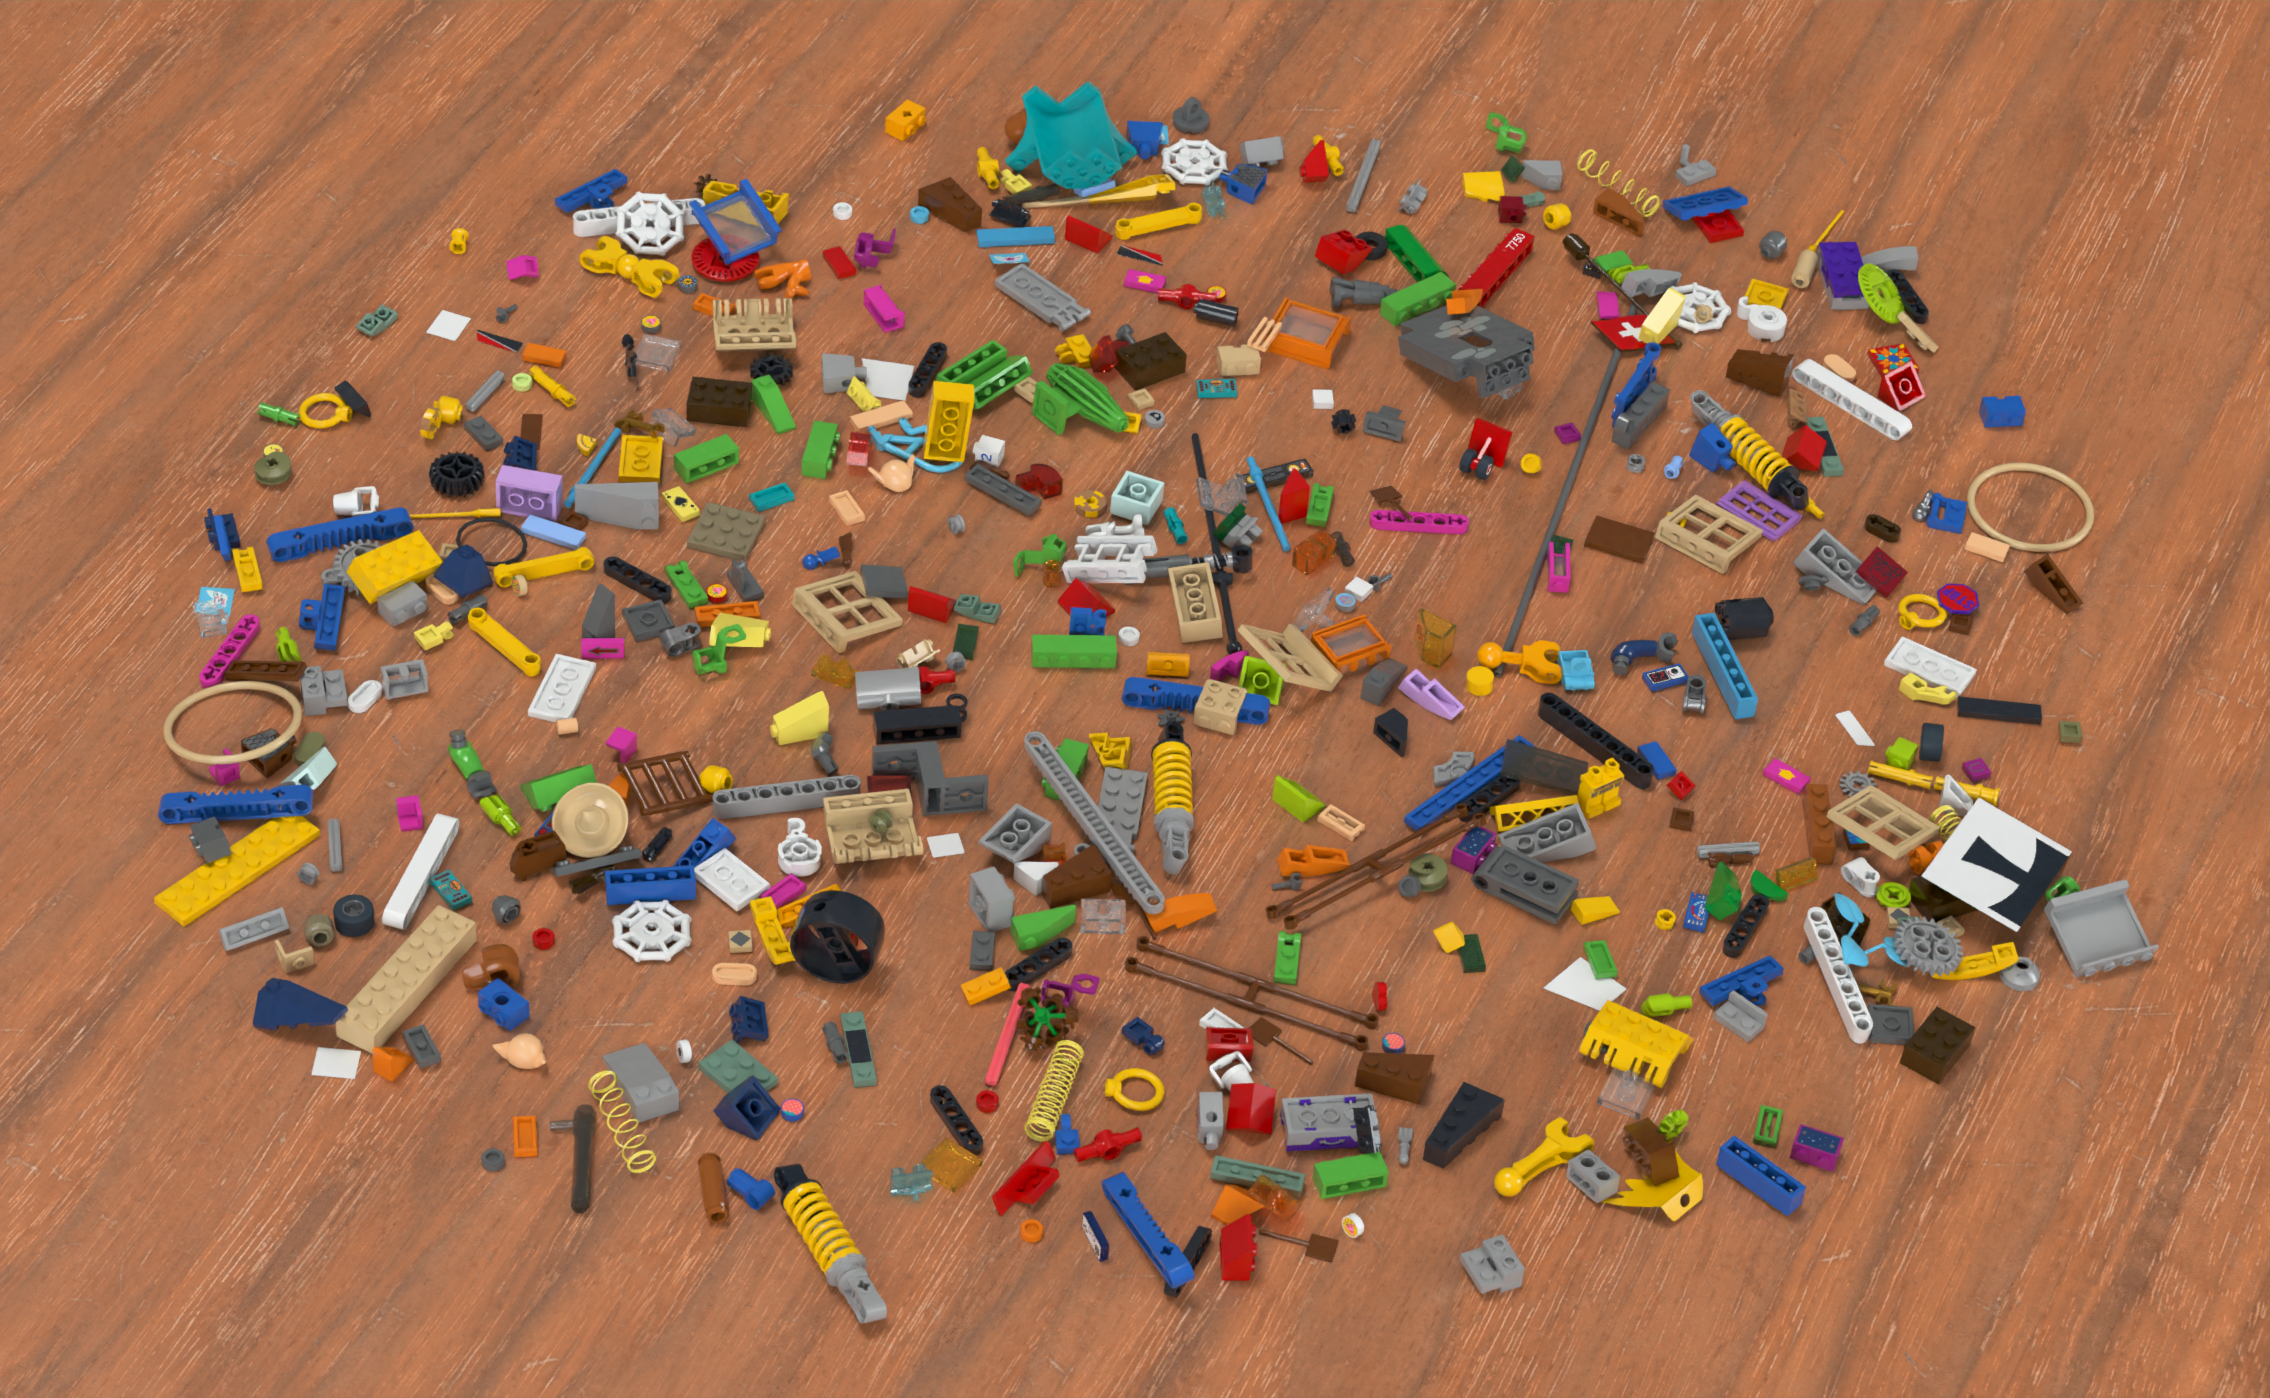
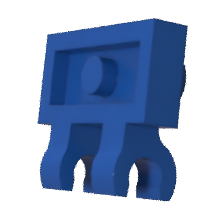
[1069,607,1106,635]

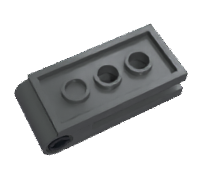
[1471,845,1579,925]

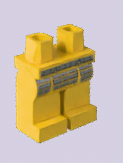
[1577,758,1624,820]

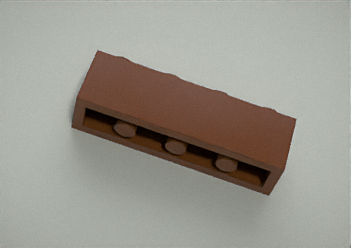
[1802,784,1836,864]

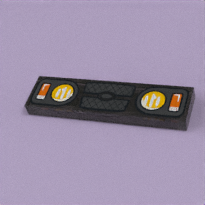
[1232,458,1314,495]

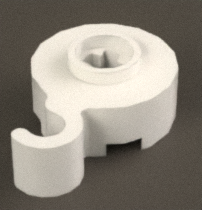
[1736,296,1787,342]
[778,818,822,877]

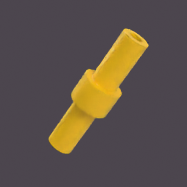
[1804,497,1825,519]

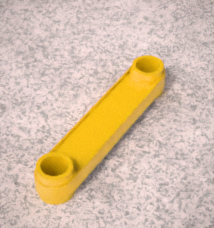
[1115,203,1203,240]
[493,547,595,587]
[468,608,541,677]

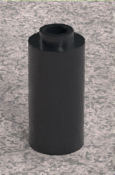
[1194,299,1239,327]

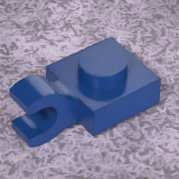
[1055,1114,1080,1154]

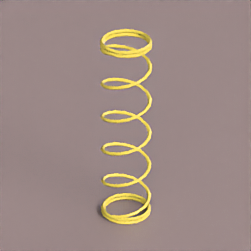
[1577,149,1660,217]
[589,1071,656,1173]

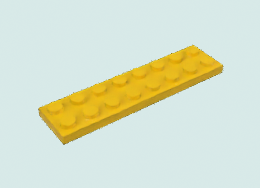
[154,816,320,927]

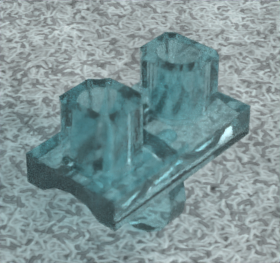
[890,1164,933,1201]

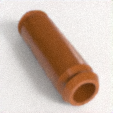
[698,1152,729,1223]

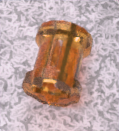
[1043,560,1062,588]
[1042,843,1066,862]

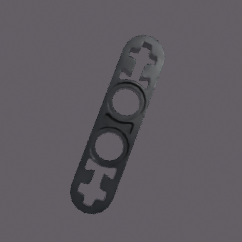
[1886,269,1929,324]
[908,342,947,398]
[604,556,672,603]
[1458,771,1521,822]
[1722,895,1769,958]
[1004,938,1073,991]
[930,1085,983,1156]
[1164,1225,1212,1298]

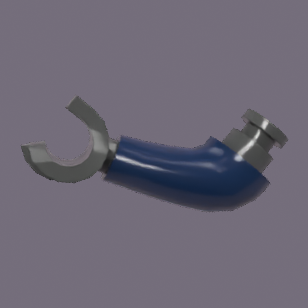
[1610,632,1678,675]

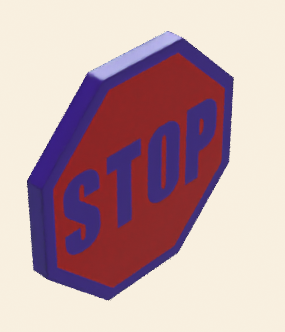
[1937,584,1979,614]

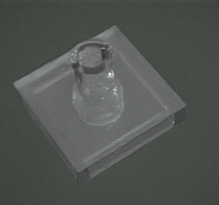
[1293,587,1335,632]
[1597,1068,1655,1120]

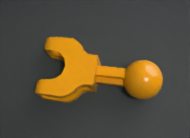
[1477,640,1562,684]

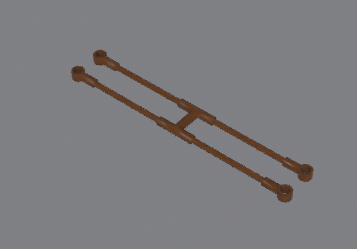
[1266,804,1487,930]
[1125,936,1379,1051]

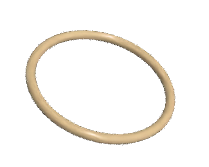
[1967,463,2094,552]
[163,681,302,764]

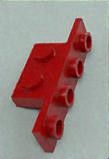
[992,1141,1060,1216]

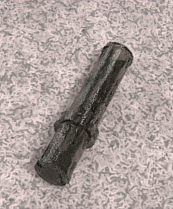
[1002,183,1059,207]

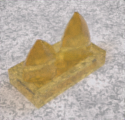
[812,654,859,690]
[1773,857,1818,891]

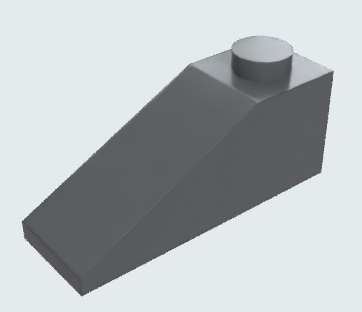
[582,583,615,639]
[1361,658,1407,706]

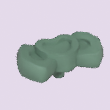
[1519,191,1545,207]

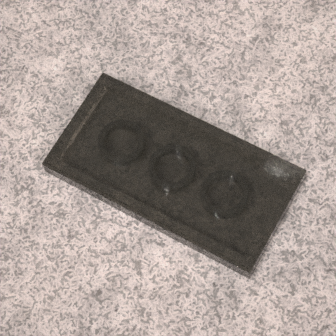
[1500,739,1588,796]

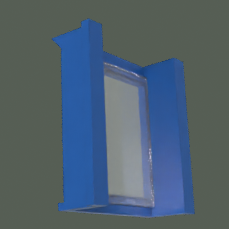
[689,178,781,265]

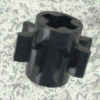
[1331,409,1356,434]

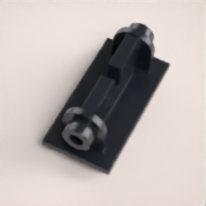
[989,199,1032,227]
[1353,1105,1382,1154]

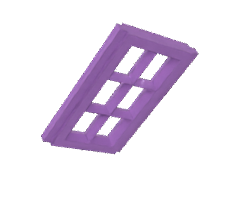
[1716,480,1803,541]

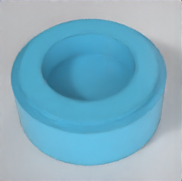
[910,206,929,224]

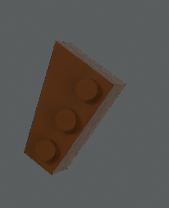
[918,177,982,233]
[1726,349,1794,397]
[1041,844,1112,909]
[1355,1052,1435,1105]
[1622,1117,1679,1186]

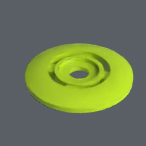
[1858,263,1904,324]

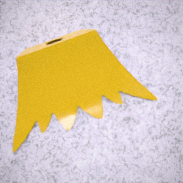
[1602,1140,1703,1222]

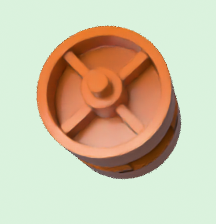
[1908,841,1944,875]

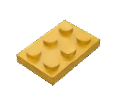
[618,435,663,484]

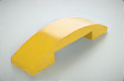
[750,896,795,965]
[1931,942,2019,980]

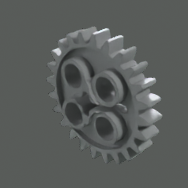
[333,539,385,596]
[1892,917,1964,977]

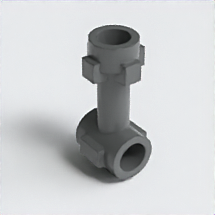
[1115,323,1136,345]

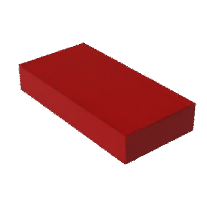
[822,246,856,279]

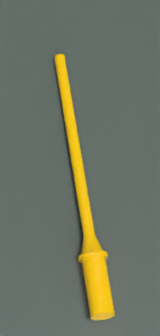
[1807,210,1844,253]
[409,508,501,519]

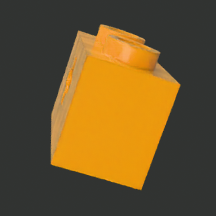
[885,99,926,141]

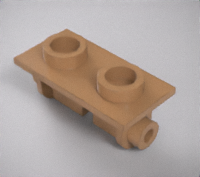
[1786,388,1807,427]

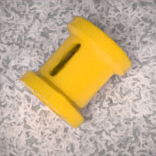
[449,228,469,254]

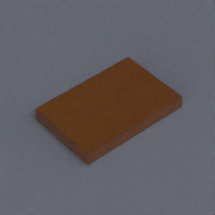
[1584,515,1654,563]

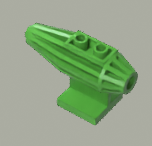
[1031,363,1129,435]

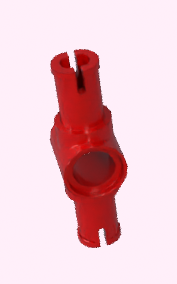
[1158,284,1217,310]
[918,667,956,695]
[1073,1127,1142,1163]

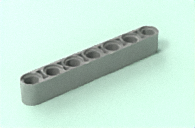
[713,775,861,819]

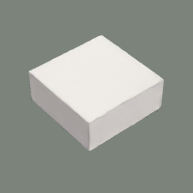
[1312,390,1334,409]
[1344,577,1373,602]

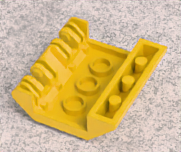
[1579,1000,1693,1088]

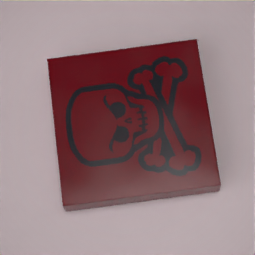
[1855,546,1908,598]

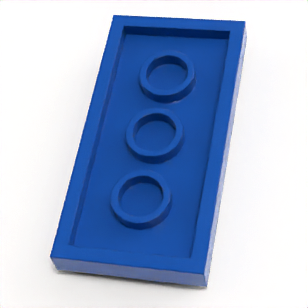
[1663,186,1748,220]

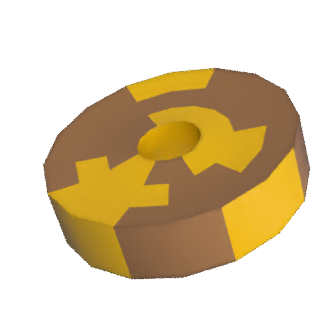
[420,406,442,440]
[1074,490,1106,518]

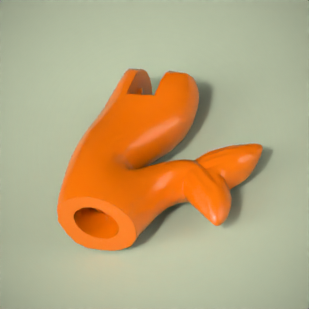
[754,259,811,299]

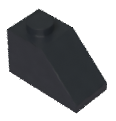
[1373,708,1408,757]

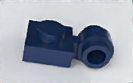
[1121,1017,1165,1055]

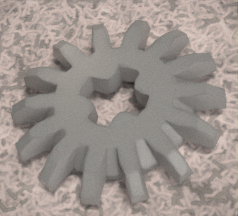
[1839,771,1877,797]

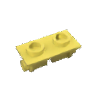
[846,376,882,412]

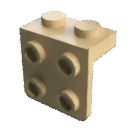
[1193,679,1247,735]

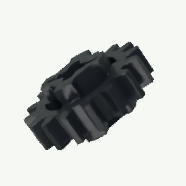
[750,353,793,386]

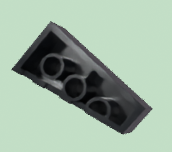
[1423,1082,1505,1169]

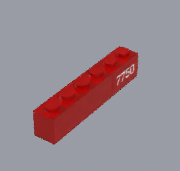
[1458,228,1535,308]

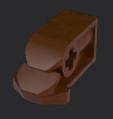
[509,831,567,882]

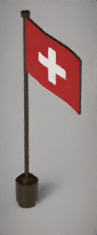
[1563,233,1682,352]

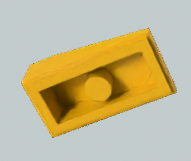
[1571,896,1620,925]

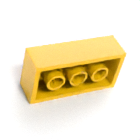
[923,381,974,462]
[346,530,443,604]

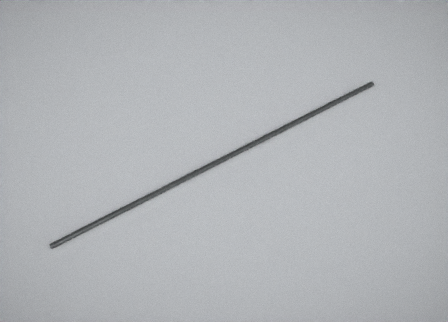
[1494,303,1638,678]

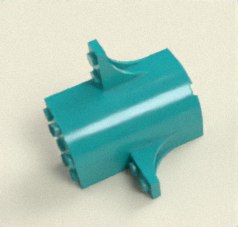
[1005,81,1137,189]

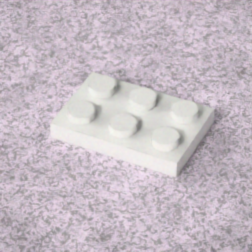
[694,848,770,911]

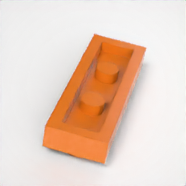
[695,601,760,627]

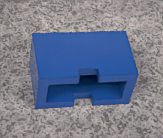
[1979,396,2026,427]

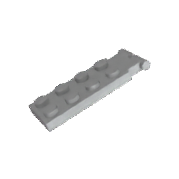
[994,263,1091,332]
[1091,767,1148,854]

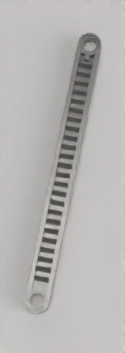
[1024,731,1165,914]

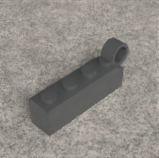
[1612,382,1670,449]

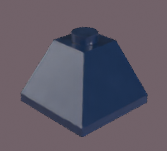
[434,544,493,598]
[713,1075,781,1140]

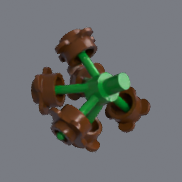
[1016,987,1080,1051]

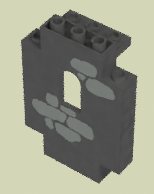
[1398,305,1535,398]

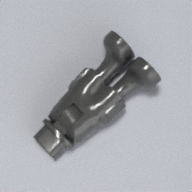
[1330,276,1398,308]

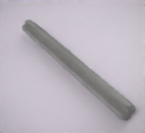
[1346,139,1381,213]

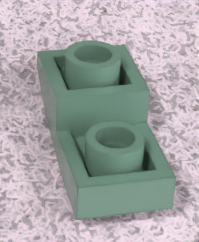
[356,304,398,337]
[953,594,1002,624]

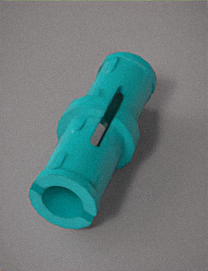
[1163,507,1188,544]

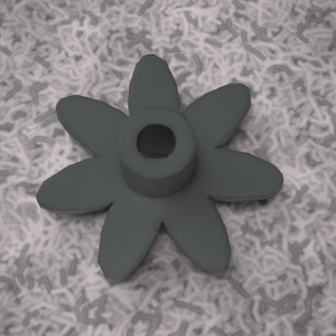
[1157,709,1185,726]

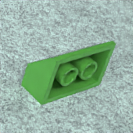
[520,764,597,812]

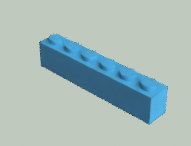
[1692,613,1758,719]

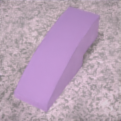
[1398,669,1465,720]

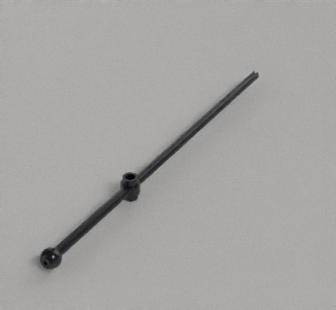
[1191,433,1243,655]

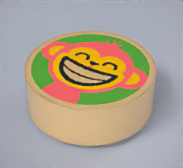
[512,574,528,596]

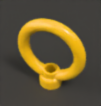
[298,393,352,429]
[1898,594,1947,630]
[1105,1068,1165,1111]

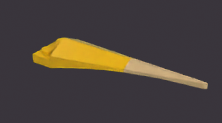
[1022,174,1175,208]

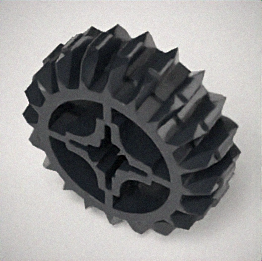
[429,451,485,498]

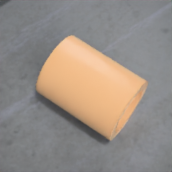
[556,717,578,735]

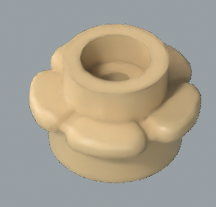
[1694,304,1713,323]

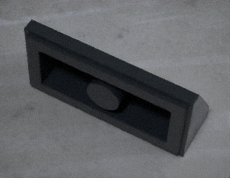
[334,380,371,417]

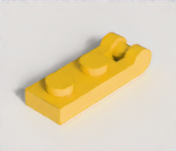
[232,546,263,592]

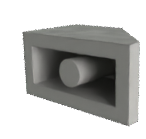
[1521,160,1562,190]

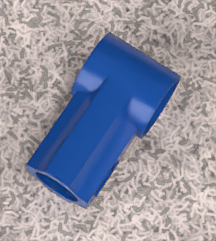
[727,1168,776,1210]

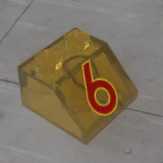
[1415,608,1456,669]

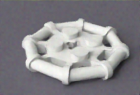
[1161,138,1228,186]
[616,191,685,257]
[1668,282,1731,334]
[612,900,692,962]

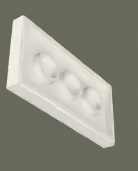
[1884,637,1977,698]
[528,654,596,723]

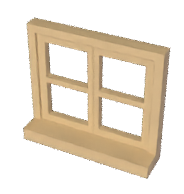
[1655,495,1764,574]
[791,571,903,654]
[1237,624,1343,692]
[1827,785,1940,860]

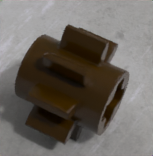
[694,174,717,198]

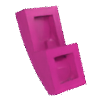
[1596,291,1619,319]
[1210,650,1249,682]

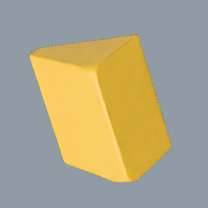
[1123,411,1142,434]
[1433,921,1465,953]

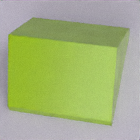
[1238,656,1286,705]
[1272,775,1326,823]

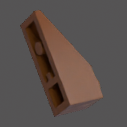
[1593,188,1645,237]

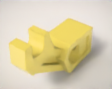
[1899,673,1957,705]

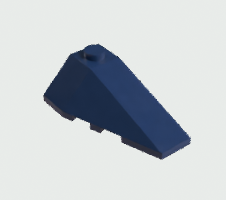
[253,978,348,1030]

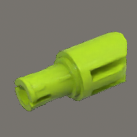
[1608,264,1650,286]
[275,627,302,662]
[480,794,521,836]
[1641,993,1692,1017]

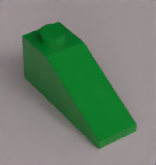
[1704,861,1742,921]

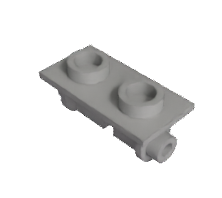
[1398,179,1427,214]

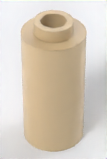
[1791,250,1818,288]

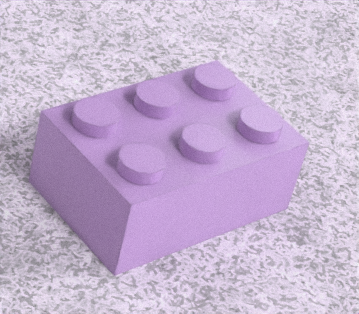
[496,465,563,522]

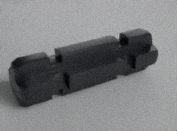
[642,827,672,861]

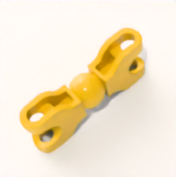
[579,236,679,298]

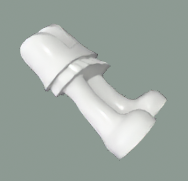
[1085,514,1145,536]

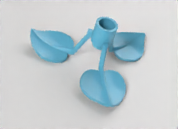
[1833,893,1911,967]

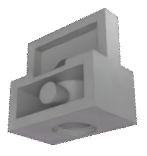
[300,666,348,716]
[1460,1235,1525,1294]

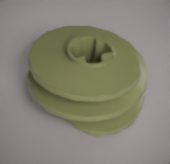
[254,451,292,485]
[1408,853,1448,892]

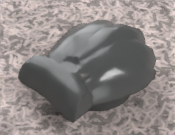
[1798,575,1829,591]

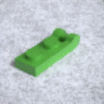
[1306,483,1334,527]
[664,560,708,609]
[1274,931,1301,985]

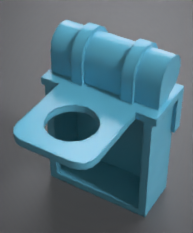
[1557,650,1595,691]

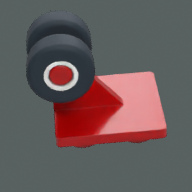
[1459,418,1513,480]

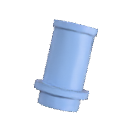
[1664,456,1684,479]

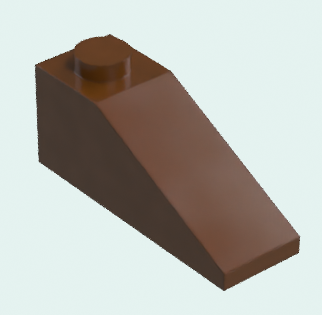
[2024,554,2083,614]

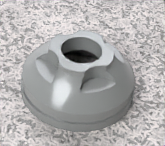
[1999,957,2040,991]

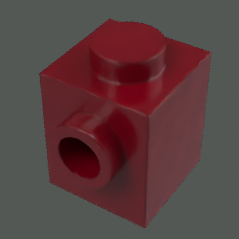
[1498,196,1527,223]

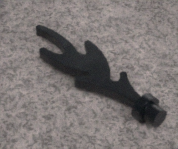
[622,334,637,378]

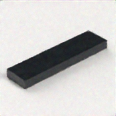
[1957,696,2042,725]

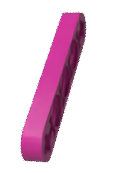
[1369,510,1469,534]
[199,614,260,689]

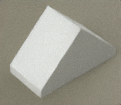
[1939,774,1973,816]
[1013,862,1058,896]

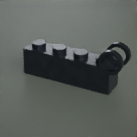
[873,693,968,745]

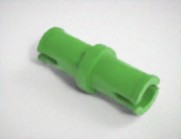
[257,402,300,426]

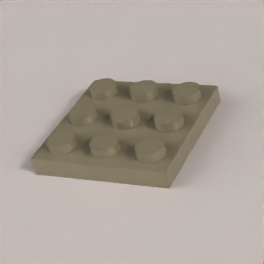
[687,502,766,561]

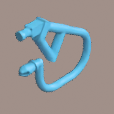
[867,418,965,473]

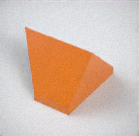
[1211,1185,1264,1226]

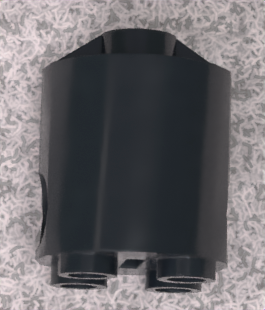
[1715,597,1774,640]

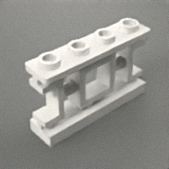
[1062,535,1158,583]

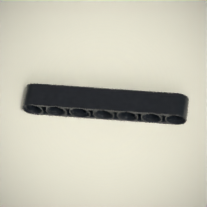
[1538,692,1654,789]

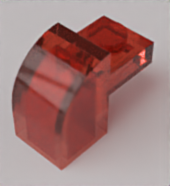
[1089,335,1130,373]
[847,431,873,466]
[1015,464,1063,500]

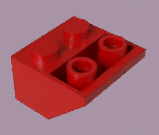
[1314,230,1372,275]
[1219,1214,1257,1281]

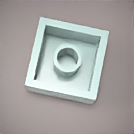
[1110,471,1164,525]

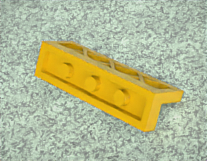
[1489,795,1578,832]

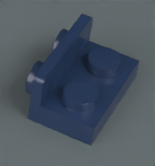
[503,436,537,471]
[204,508,240,551]
[729,996,768,1044]

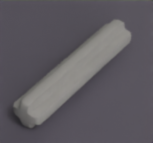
[465,370,505,412]
[327,818,342,872]
[1697,841,1760,858]

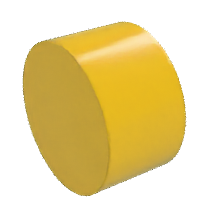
[1466,666,1494,696]

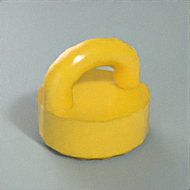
[1521,453,1542,474]

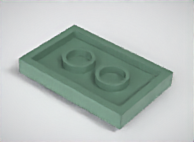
[698,1040,778,1093]

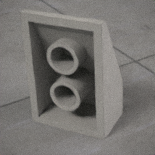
[978,803,1052,863]

